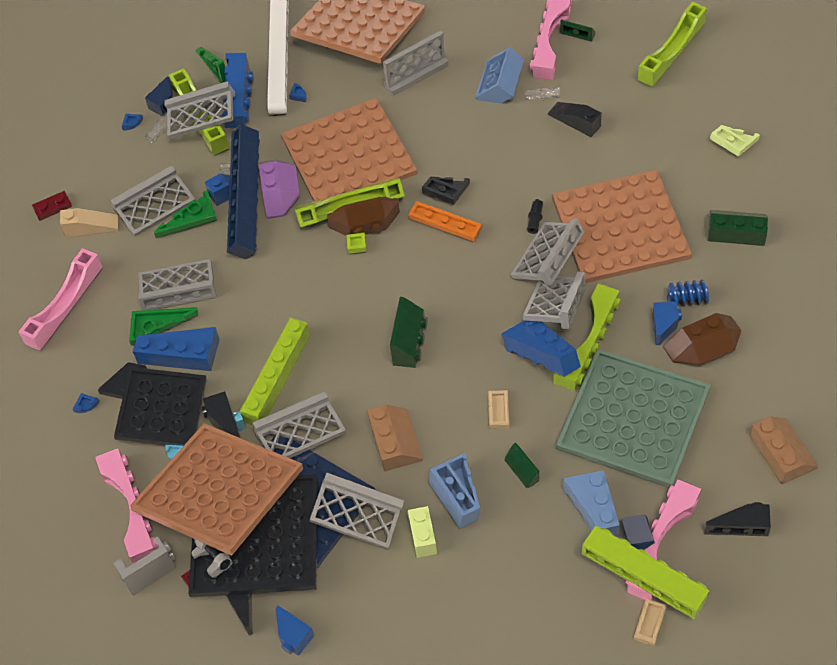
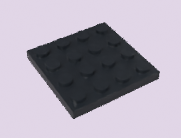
[114,367,207,446]

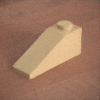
[60,208,119,237]

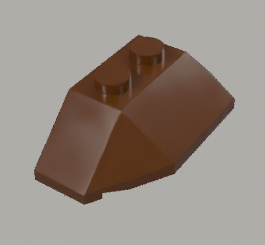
[327,197,400,236]
[663,313,741,366]

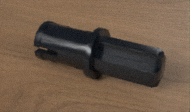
[527,199,543,234]

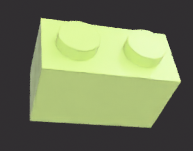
[408,506,437,558]

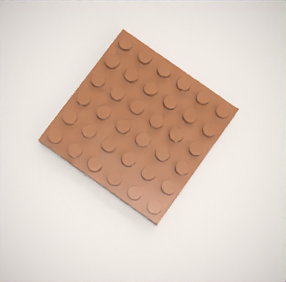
[291,0,425,64]
[280,98,417,202]
[552,170,692,283]
[130,424,303,556]

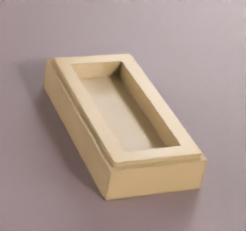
[488,390,509,429]
[633,598,667,646]

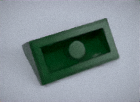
[560,19,595,42]
[505,442,539,488]

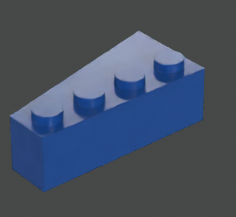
[222,53,254,128]
[501,320,581,377]
[133,327,220,371]

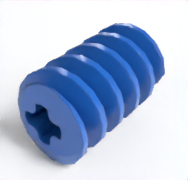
[667,280,709,306]

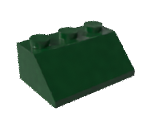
[708,210,768,246]
[390,297,428,368]

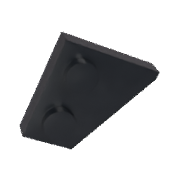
[422,177,470,205]
[98,362,147,399]

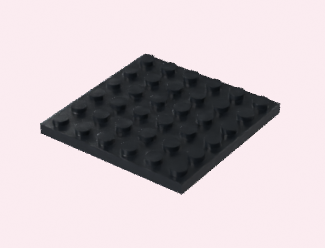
[188,474,318,597]

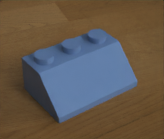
[475,47,524,103]

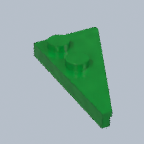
[196,47,226,83]
[154,190,217,238]
[129,307,198,345]

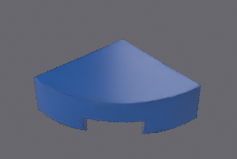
[289,83,307,102]
[121,114,143,131]
[73,393,100,413]

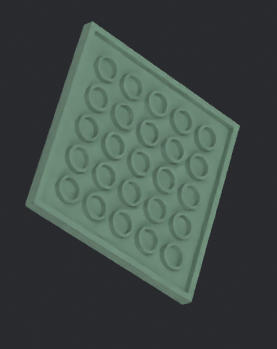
[556,349,711,488]

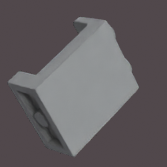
[113,536,176,595]

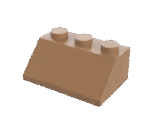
[367,404,423,471]
[750,416,818,484]

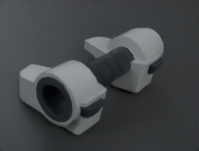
[192,539,232,578]

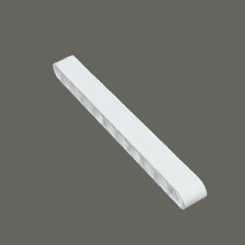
[268,0,289,115]

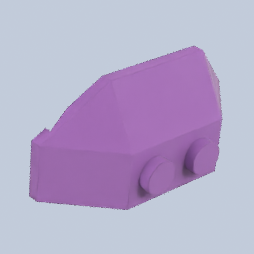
[259,159,300,219]

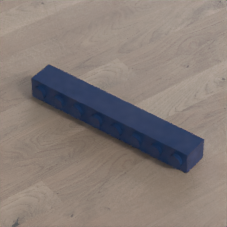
[227,124,260,259]

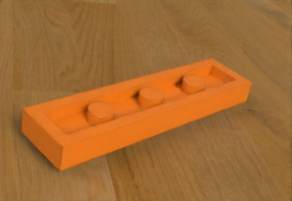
[408,201,482,242]

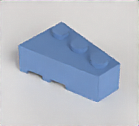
[428,453,480,529]
[563,470,620,537]

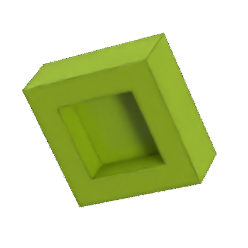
[346,233,367,254]

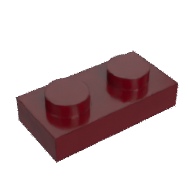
[32,190,72,221]

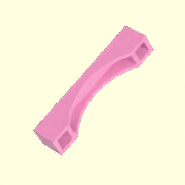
[530,0,572,80]
[18,248,102,351]
[95,448,158,564]
[625,480,701,600]

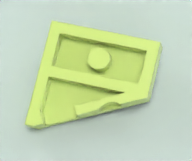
[710,125,760,156]

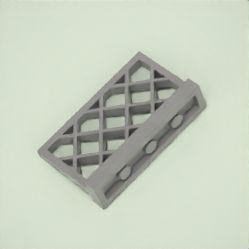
[383,30,449,96]
[165,81,235,139]
[111,165,196,237]
[510,219,585,286]
[138,259,216,310]
[523,272,586,329]
[253,391,346,458]
[309,473,404,549]

